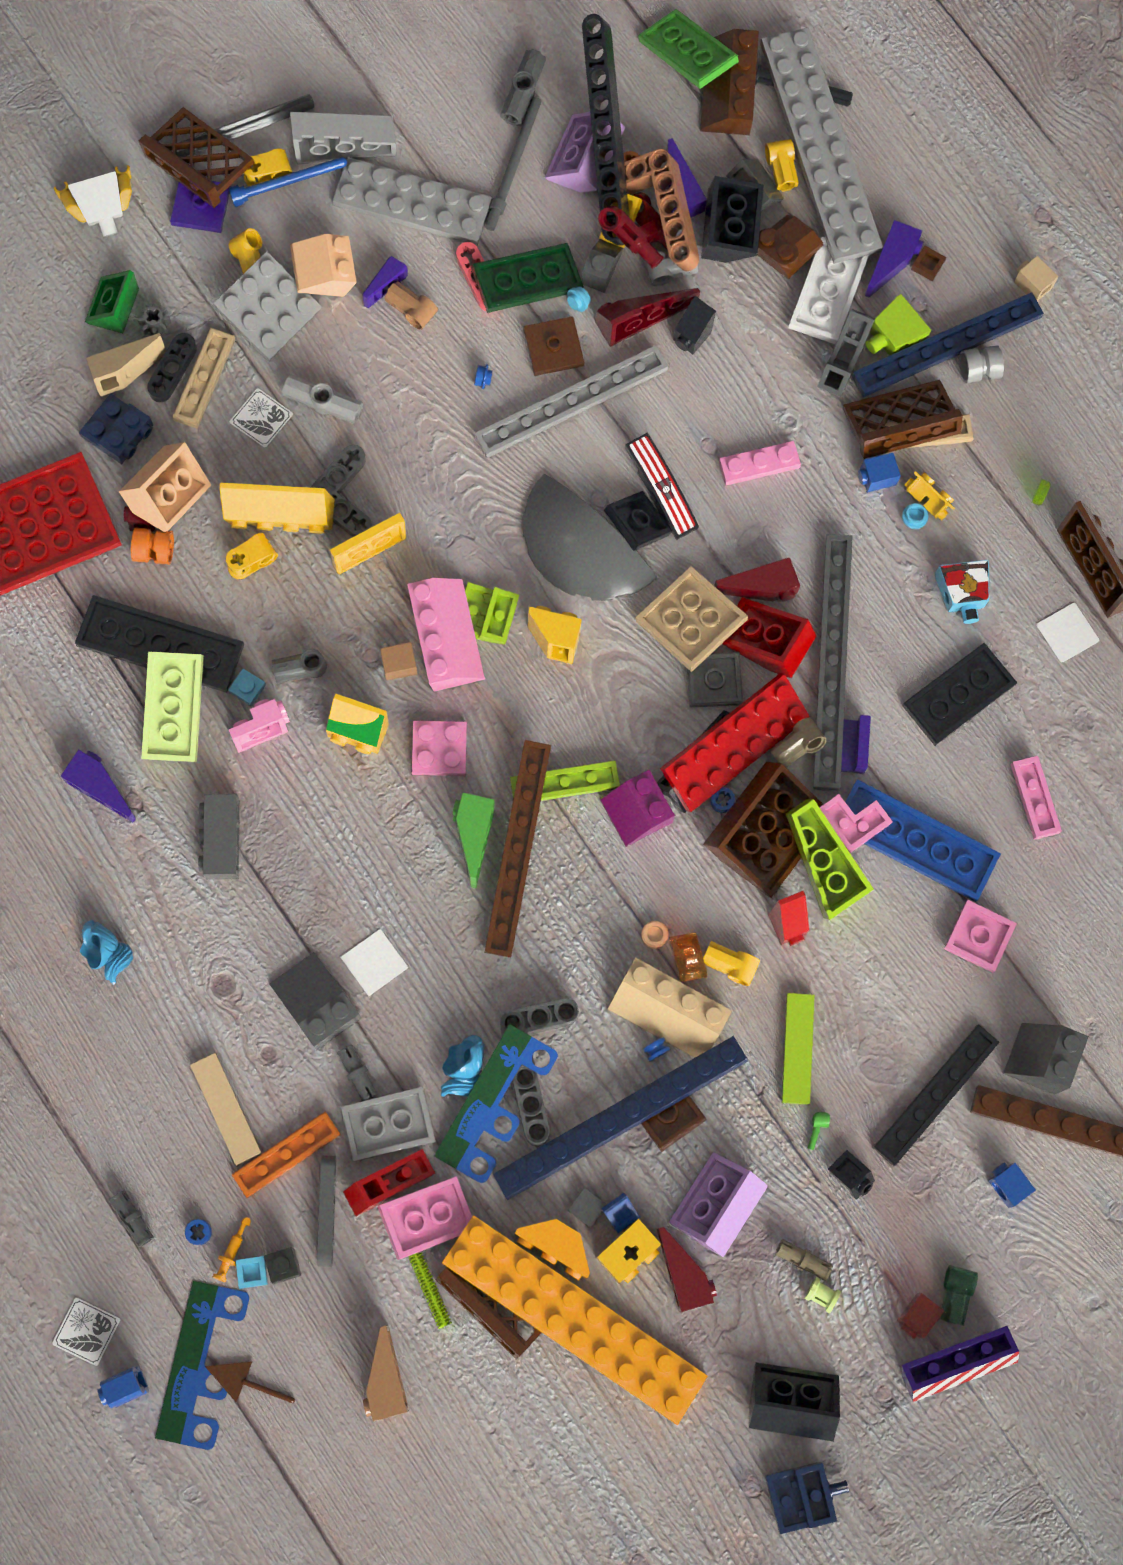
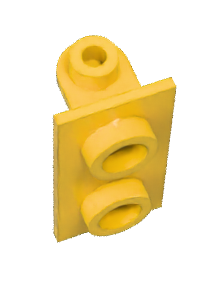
[904,471,955,521]

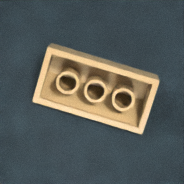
[608,957,732,1058]

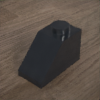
[673,296,716,355]

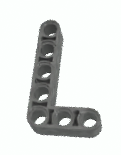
[500,998,579,1146]

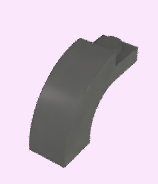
[817,309,875,397]

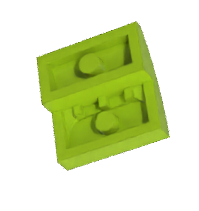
[465,582,519,645]

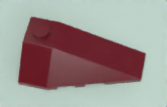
[595,288,700,347]

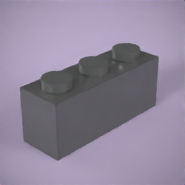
[198,794,240,880]

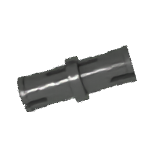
[337,1045,378,1101]
[109,1190,154,1248]

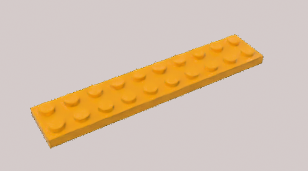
[441,1215,708,1425]

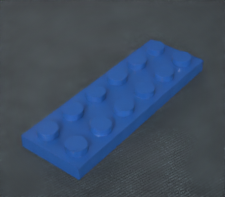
[845,779,1001,902]

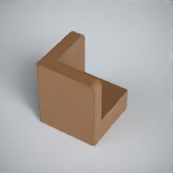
[380,642,417,680]

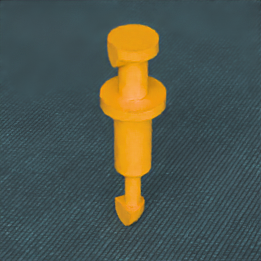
[212,1217,251,1282]

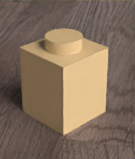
[1014,256,1059,301]

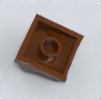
[757,215,824,279]

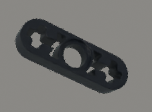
[147,333,197,402]

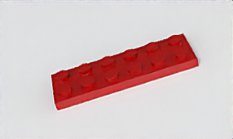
[660,673,810,812]

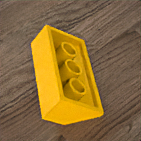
[220,483,335,534]

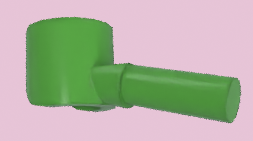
[807,1112,830,1150]

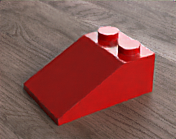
[722,597,816,678]

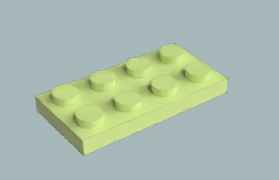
[141,652,204,762]

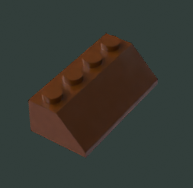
[700,29,759,136]

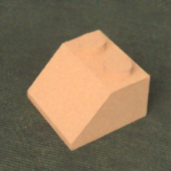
[290,234,357,297]

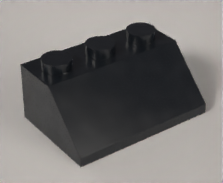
[701,176,764,263]
[749,1362,840,1442]

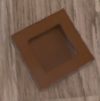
[911,246,947,282]

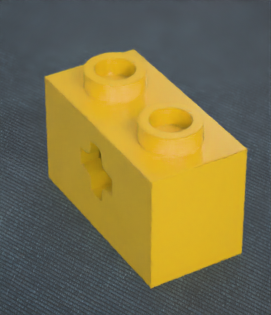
[596,1219,661,1284]

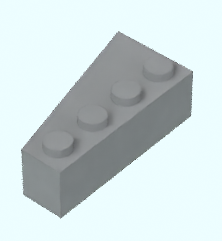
[290,112,397,165]

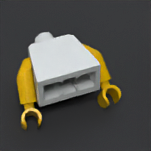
[54,165,132,237]

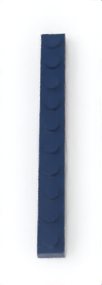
[493,1036,748,1200]

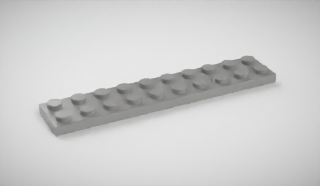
[760,27,883,264]

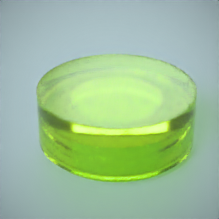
[1031,478,1051,506]

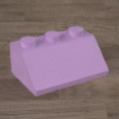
[545,109,625,193]
[669,1152,768,1257]

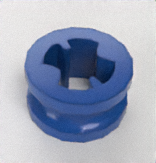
[710,787,735,813]
[643,1037,671,1062]
[185,1219,212,1245]

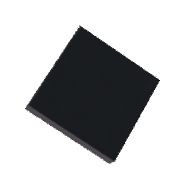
[604,491,672,551]

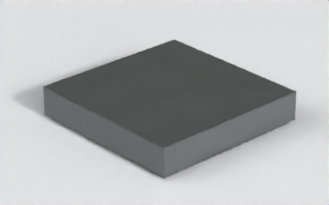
[687,652,743,707]

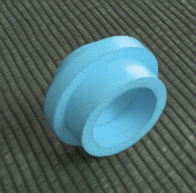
[567,287,591,312]
[902,503,928,529]

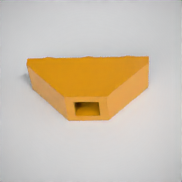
[514,1219,590,1280]

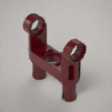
[598,192,668,269]

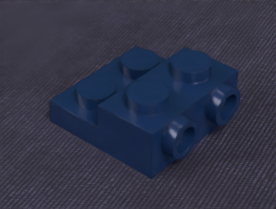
[79,393,153,465]

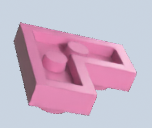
[820,794,893,853]

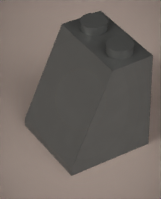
[1003,1023,1089,1095]

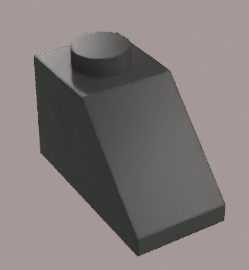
[582,239,623,293]

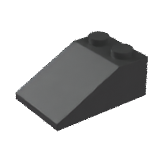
[269,952,361,1051]

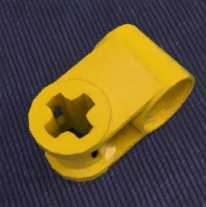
[244,148,293,187]
[226,533,278,579]

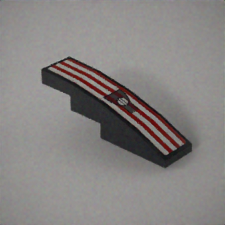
[625,432,699,540]

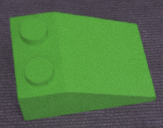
[452,793,495,888]

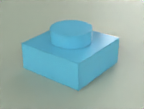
[228,669,266,706]
[236,1256,268,1289]

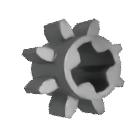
[138,304,172,335]

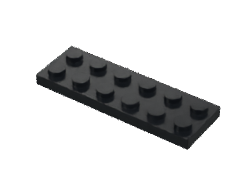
[75,595,245,693]

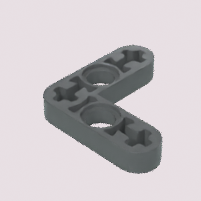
[310,445,372,537]

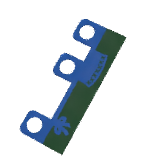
[434,1024,558,1183]
[155,1281,249,1450]

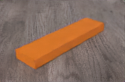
[231,1111,341,1198]

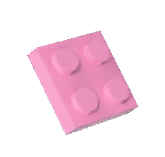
[412,721,467,776]
[944,900,1017,973]

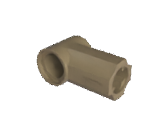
[770,718,826,767]

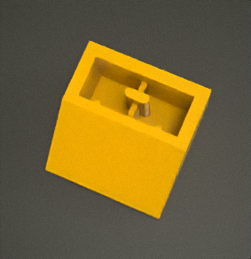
[528,606,582,664]

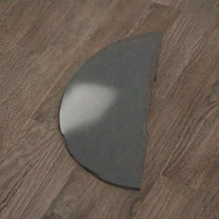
[522,474,657,601]

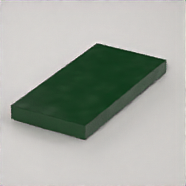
[471,243,584,313]

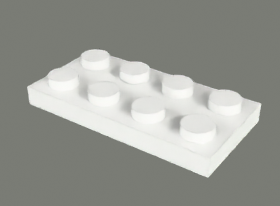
[789,237,869,345]

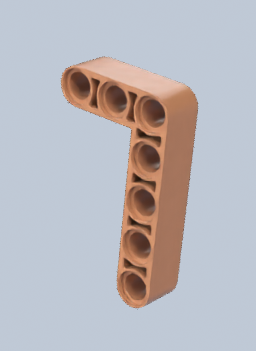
[607,149,699,272]

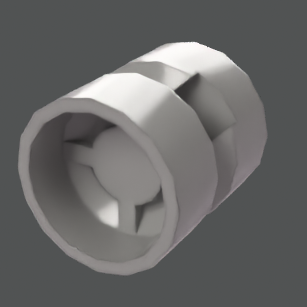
[960,345,1004,383]

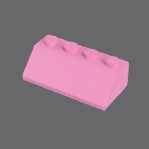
[407,578,485,692]

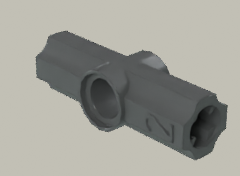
[500,49,546,126]

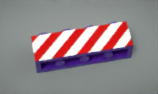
[902,1326,1019,1402]

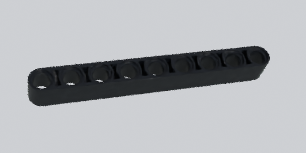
[582,14,630,246]

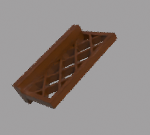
[138,107,254,208]
[843,379,963,459]
[436,1267,542,1360]

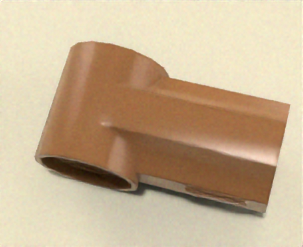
[384,281,438,330]

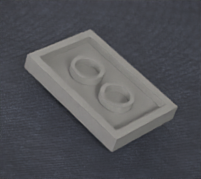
[341,1087,435,1162]

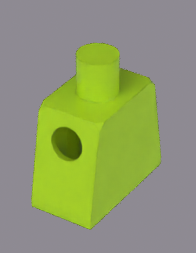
[865,294,931,356]

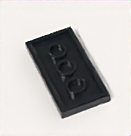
[902,643,1017,746]

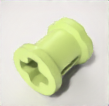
[804,1277,841,1313]

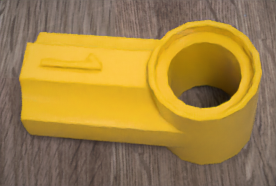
[765,139,799,192]
[228,228,263,274]
[701,941,760,986]

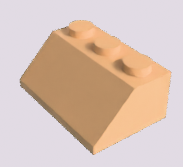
[119,442,211,532]

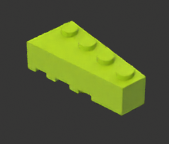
[786,799,874,920]

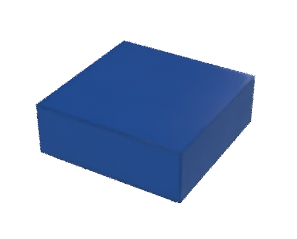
[601,1193,640,1233]

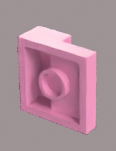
[229,699,290,753]

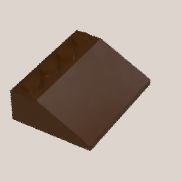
[1057,501,1123,618]
[703,761,824,898]

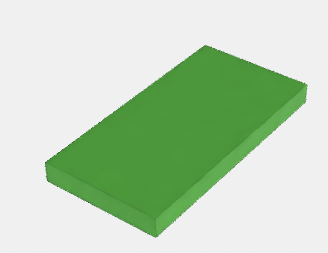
[638,9,739,89]

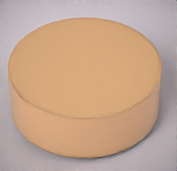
[641,921,669,949]

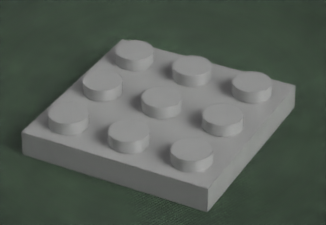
[212,251,322,361]

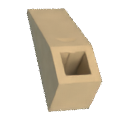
[86,333,166,397]

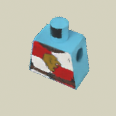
[935,560,989,624]

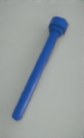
[229,157,347,207]

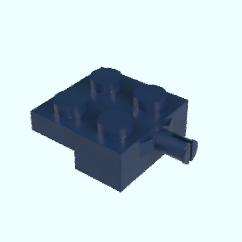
[765,1462,849,1535]

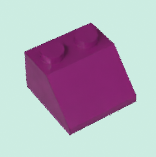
[600,770,675,847]

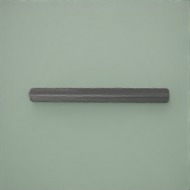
[177,94,315,157]

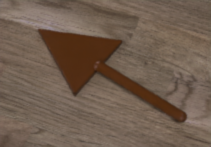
[205,1361,295,1403]

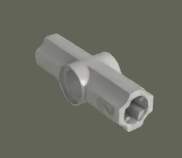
[282,374,363,424]

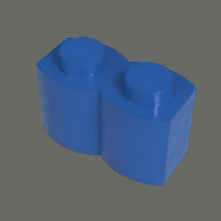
[97,1366,149,1408]

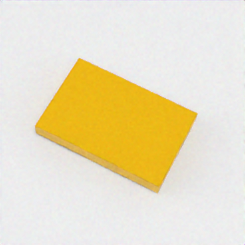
[330,513,406,574]

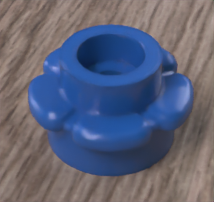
[474,364,493,389]

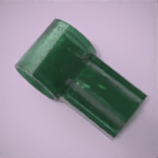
[939,1265,978,1326]

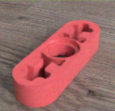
[456,242,486,311]

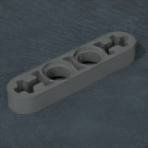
[317,1155,336,1267]

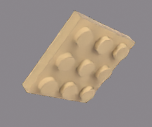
[635,566,748,672]

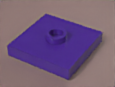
[170,181,230,233]

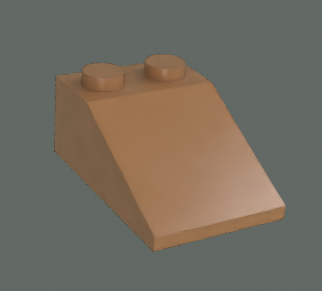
[363,1325,409,1422]

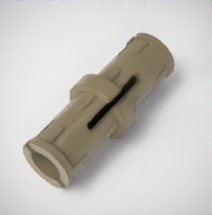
[775,1239,833,1281]

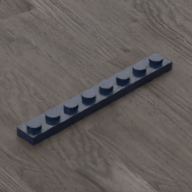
[852,292,1044,398]

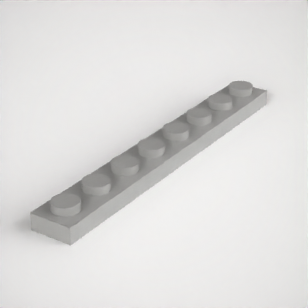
[475,345,669,458]

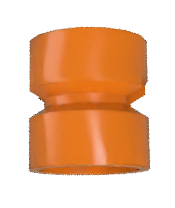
[131,528,174,565]

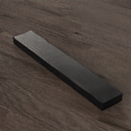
[873,1024,1000,1166]

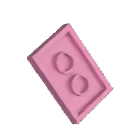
[378,1176,472,1260]

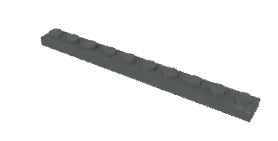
[813,534,853,791]

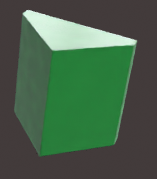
[85,270,139,334]

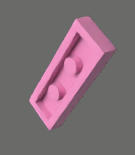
[719,441,801,485]
[1010,756,1062,840]

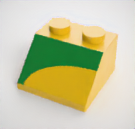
[326,693,389,754]

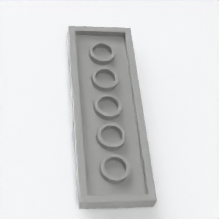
[333,157,492,246]

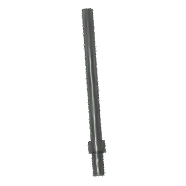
[485,97,542,231]

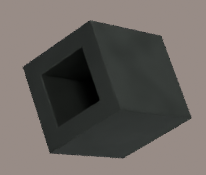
[264,1247,302,1284]

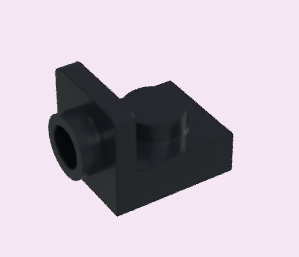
[828,1150,875,1199]

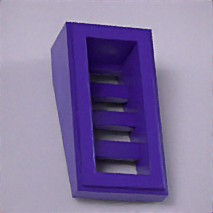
[362,256,408,308]

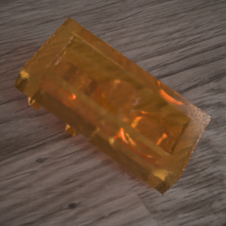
[669,932,707,982]

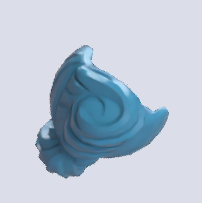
[79,920,133,984]
[441,1035,485,1097]

